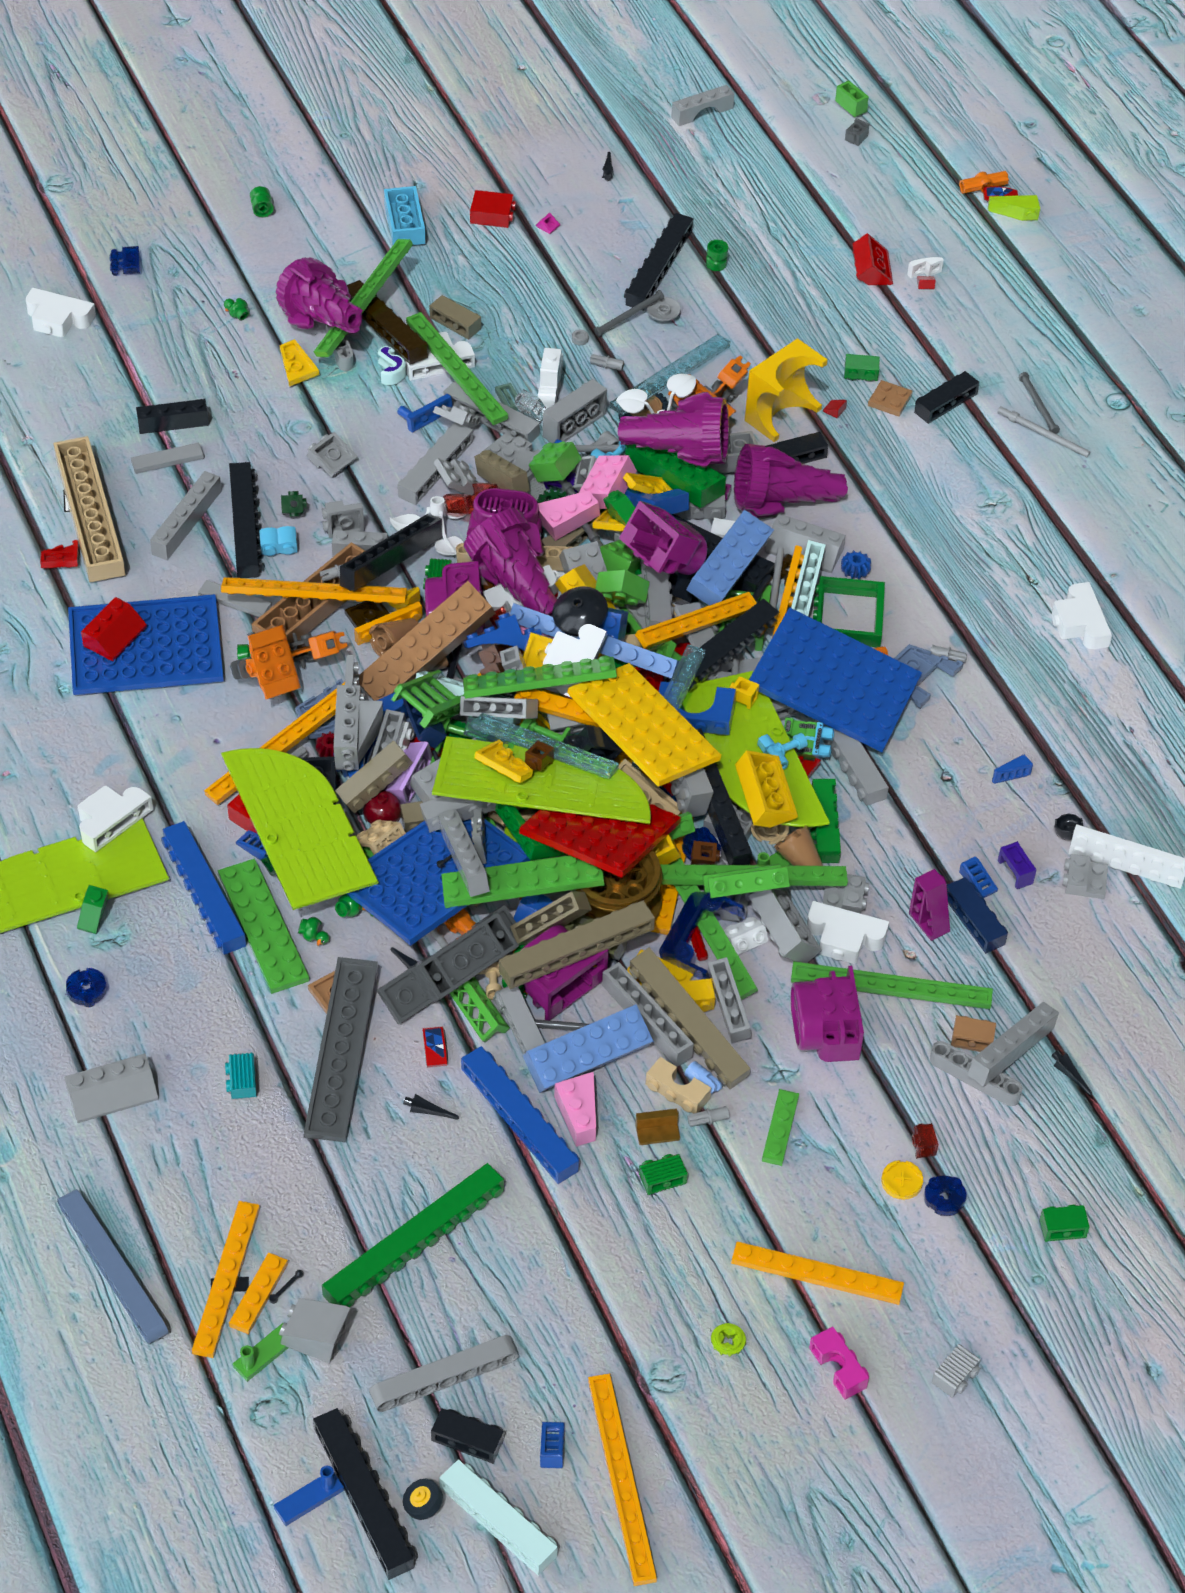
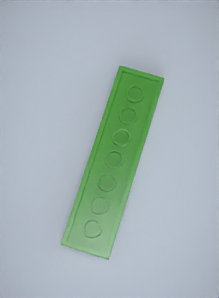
[463,656,617,699]
[441,855,604,908]
[218,858,309,994]

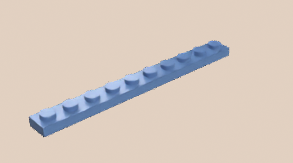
[510,603,680,679]

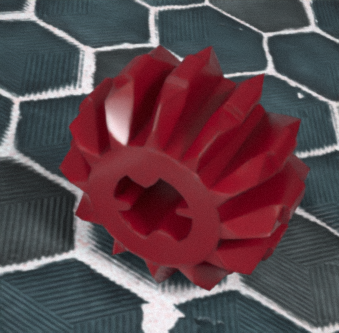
[316,731,334,757]

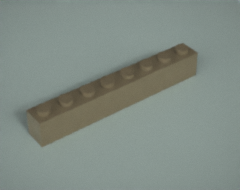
[499,901,655,989]
[629,947,751,1089]

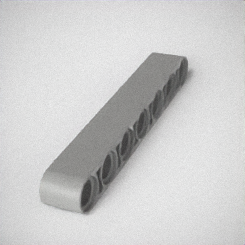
[369,1335,519,1412]

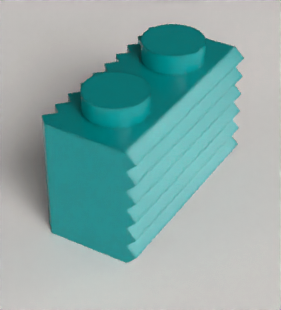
[225,1052,256,1099]

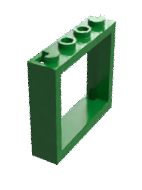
[813,576,885,648]
[495,803,567,861]

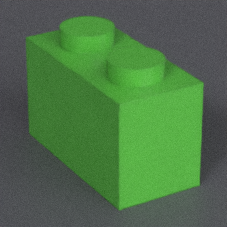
[835,80,869,117]

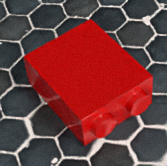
[470,190,516,228]

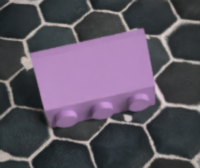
[384,741,432,804]

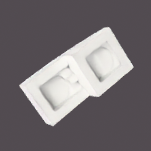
[907,257,944,278]

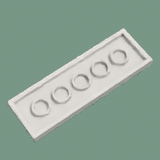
[1068,824,1185,889]

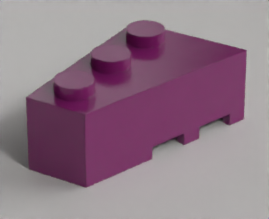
[909,869,950,941]

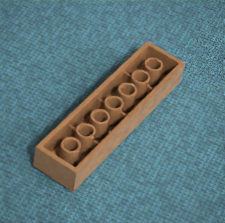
[252,542,367,643]
[359,581,496,701]

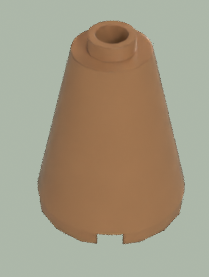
[369,618,418,656]
[774,825,823,866]

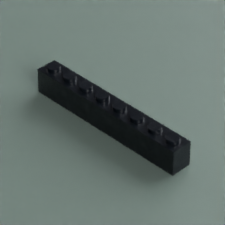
[624,213,694,311]
[229,462,262,578]
[340,514,442,591]
[666,598,780,695]
[696,728,752,865]
[313,1408,416,1580]

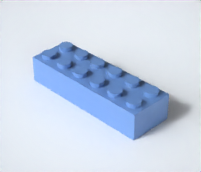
[686,510,774,605]
[523,1004,653,1093]

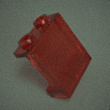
[443,483,498,514]

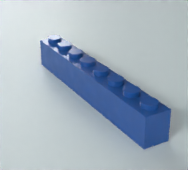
[161,821,246,955]
[461,1046,579,1184]

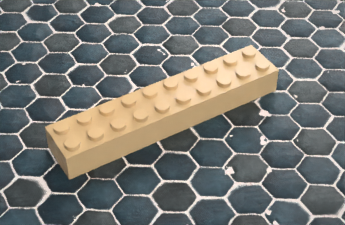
[53,436,125,583]

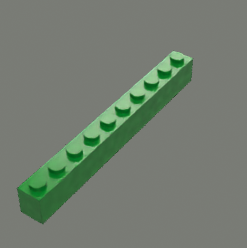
[322,1163,504,1307]

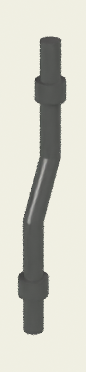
[559,479,603,548]

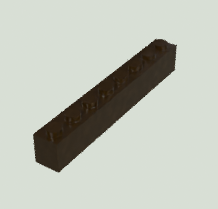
[347,280,429,365]

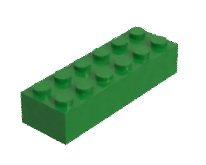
[625,445,726,508]

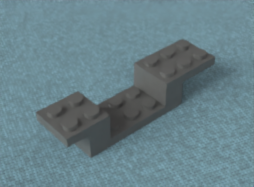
[376,905,519,1024]

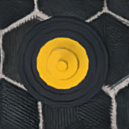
[402,1478,443,1520]

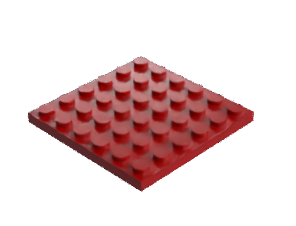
[519,804,681,878]

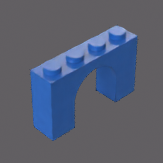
[625,487,689,515]
[659,682,736,735]

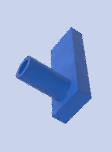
[397,394,453,433]
[273,1465,344,1526]

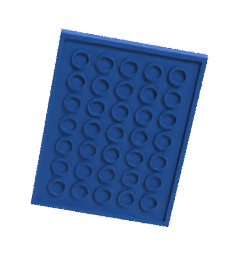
[68,594,224,695]
[749,607,922,752]
[347,818,532,946]

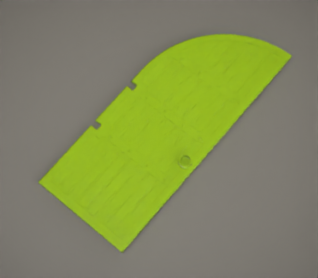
[679,671,830,827]
[432,736,651,824]
[221,748,379,910]
[0,819,169,933]

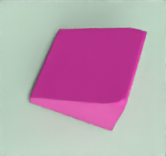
[535,213,560,234]

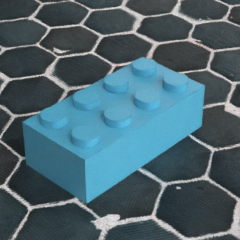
[384,186,425,245]

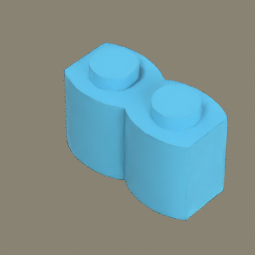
[259,526,297,556]

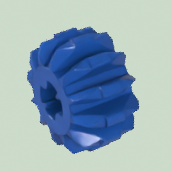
[841,550,871,580]

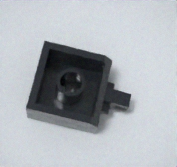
[563,725,623,764]

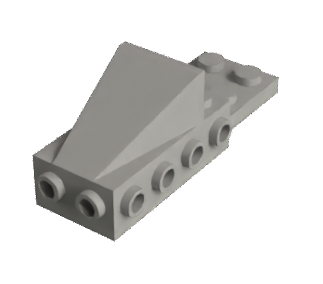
[334,655,384,771]

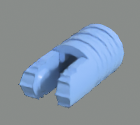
[684,1061,723,1094]

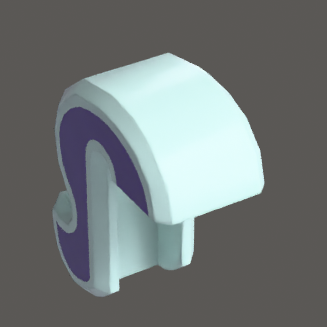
[378,346,406,385]

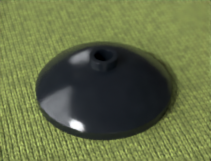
[552,586,608,636]

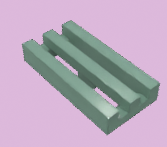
[495,383,523,411]

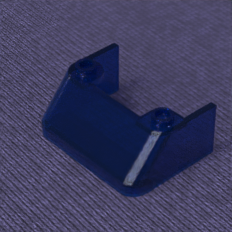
[659,892,746,979]

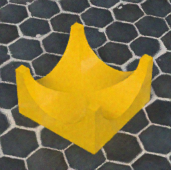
[745,338,828,442]

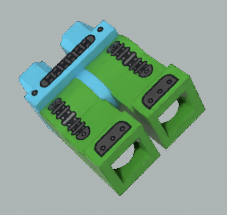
[784,717,834,760]

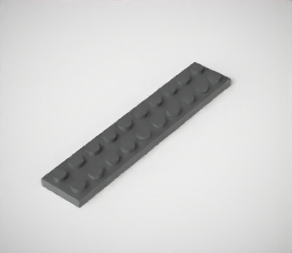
[304,957,378,1142]

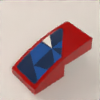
[983,186,1018,201]
[422,1027,447,1068]

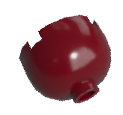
[363,790,401,824]

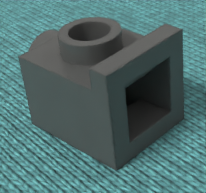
[845,118,870,146]

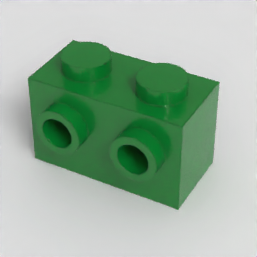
[1039,1204,1090,1242]

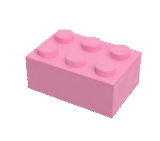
[579,455,637,509]

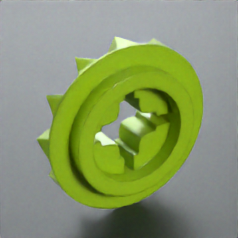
[711,1323,746,1357]

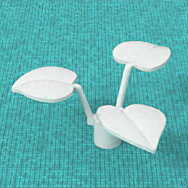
[616,374,696,414]
[390,496,467,555]

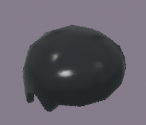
[1054,813,1084,840]

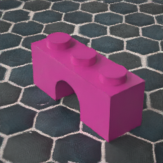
[809,1326,869,1400]

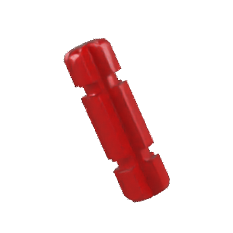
[688,925,708,961]

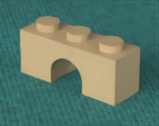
[645,1057,711,1114]

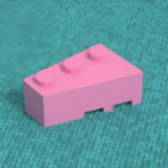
[538,491,600,541]
[554,1072,596,1147]

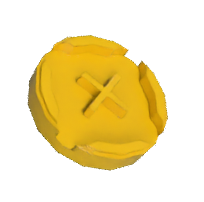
[881,1160,923,1200]

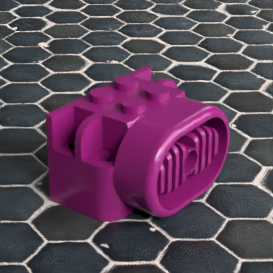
[467,488,543,540]
[619,501,707,575]
[425,561,485,634]
[521,925,608,1021]
[791,966,864,1062]

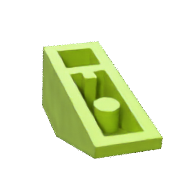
[987,195,1040,221]

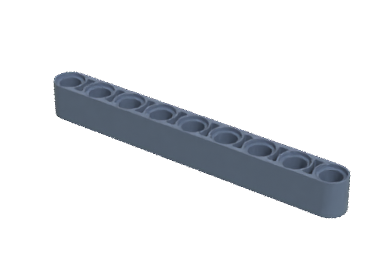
[57,1189,168,1344]

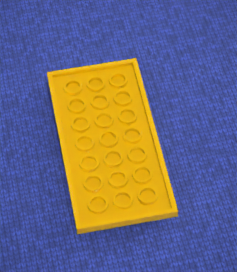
[567,663,721,787]

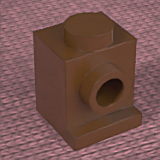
[525,740,554,772]
[690,841,720,865]

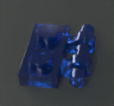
[109,246,140,276]

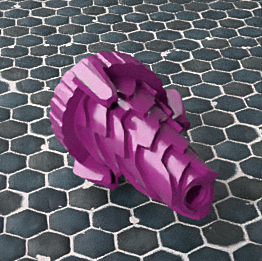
[276,257,363,333]
[618,392,729,467]
[734,444,848,518]
[463,508,557,616]

